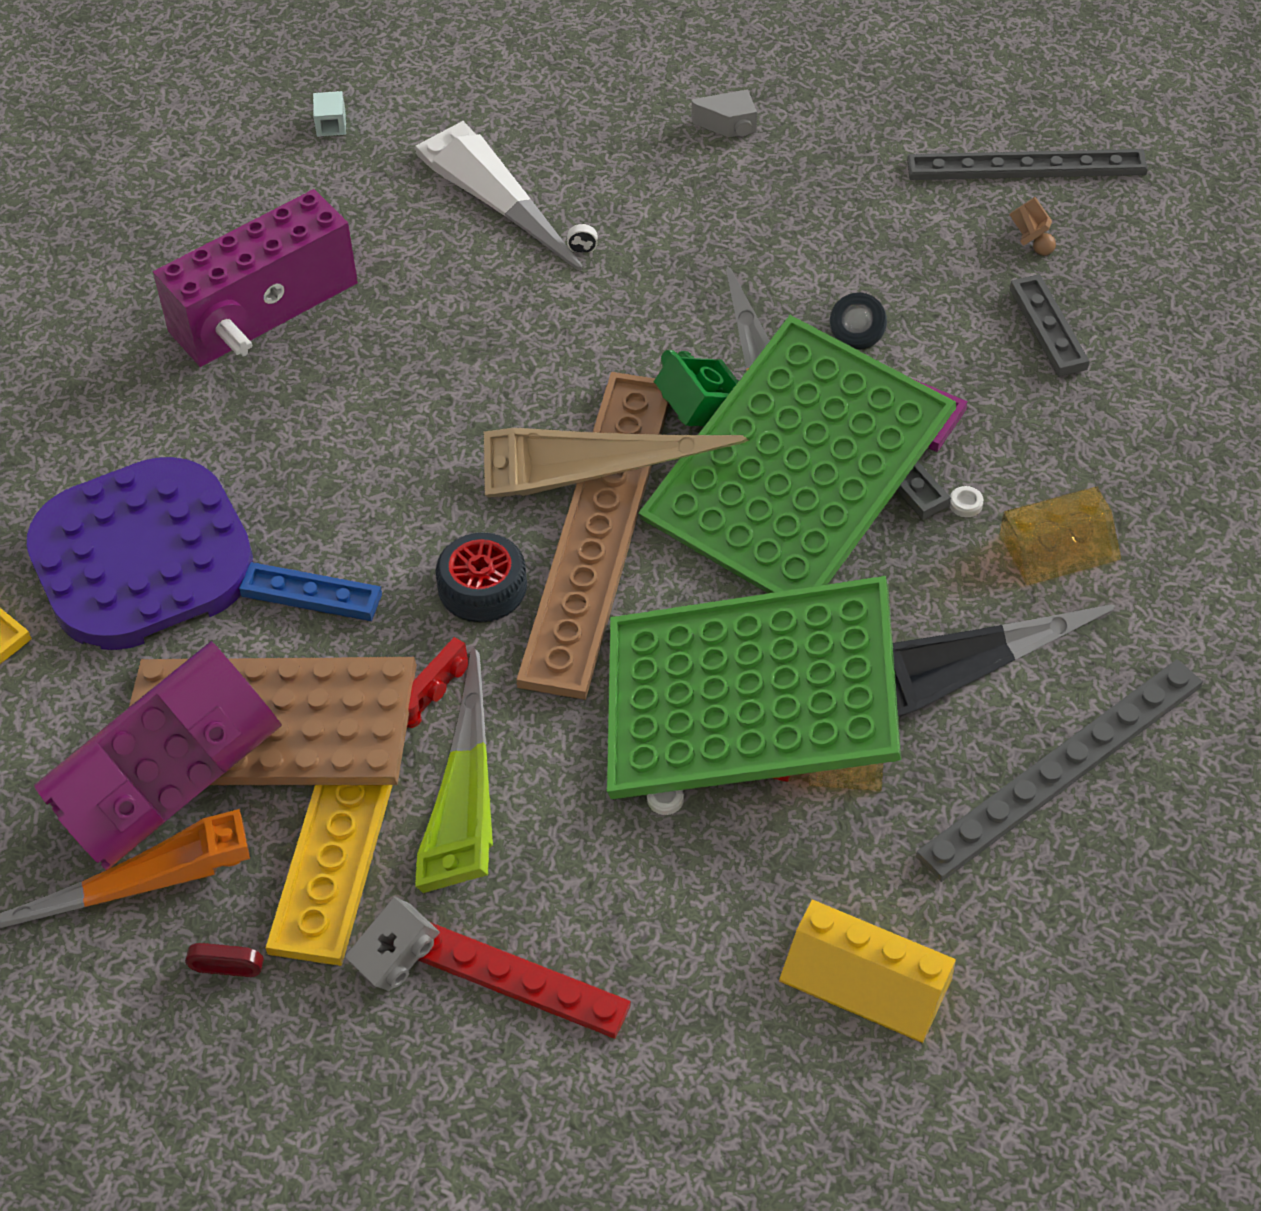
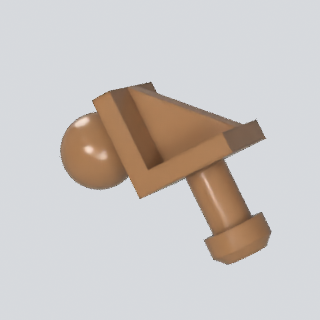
[1009,197,1056,256]

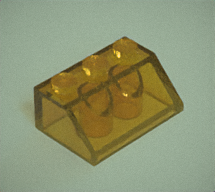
[999,486,1121,585]

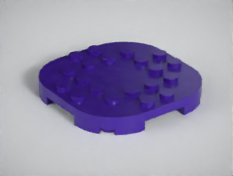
[27,457,253,650]

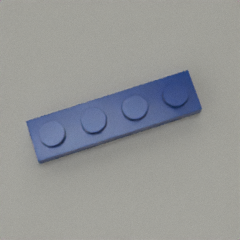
[239,562,382,621]

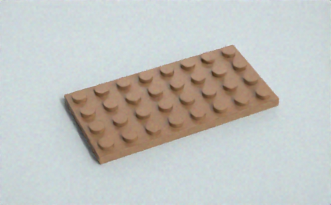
[129,657,417,785]

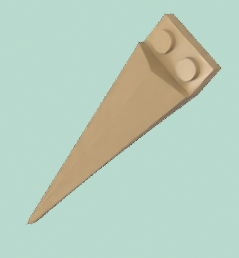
[484,428,748,497]

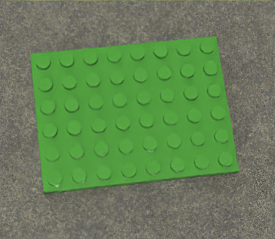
[638,315,956,593]
[607,576,901,799]

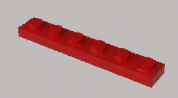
[418,922,631,1039]

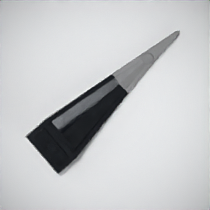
[892,604,1115,717]

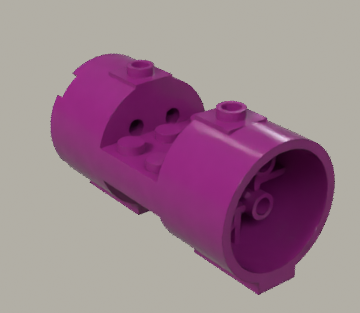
[34,641,282,871]

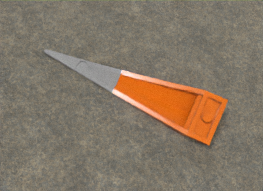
[0,809,250,928]

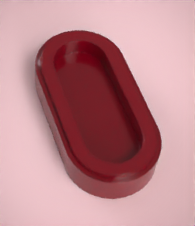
[185,943,264,977]

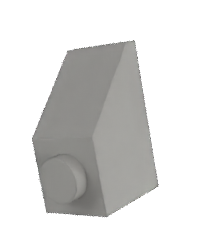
[691,89,757,137]

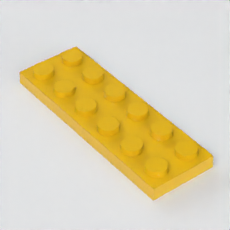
[265,785,392,966]

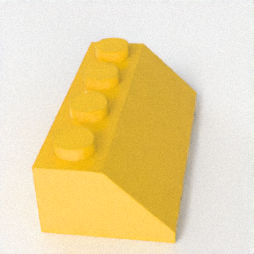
[779,899,956,1043]

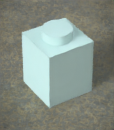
[313,91,346,137]

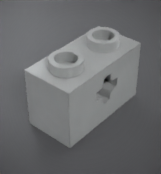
[345,897,440,991]

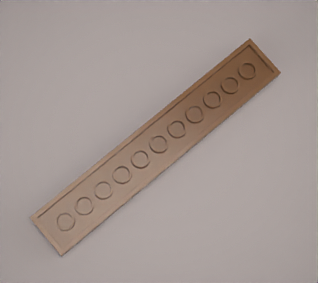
[517,372,670,700]

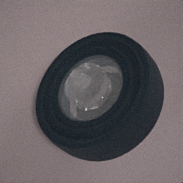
[830,292,887,349]

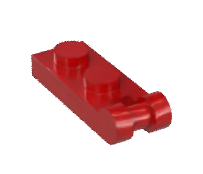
[407,637,468,728]

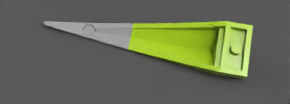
[415,647,493,893]

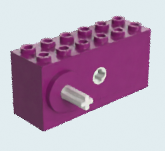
[152,189,358,367]

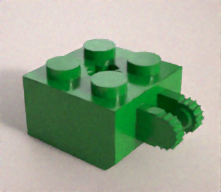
[653,350,739,426]

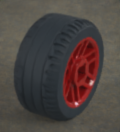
[435,532,527,623]

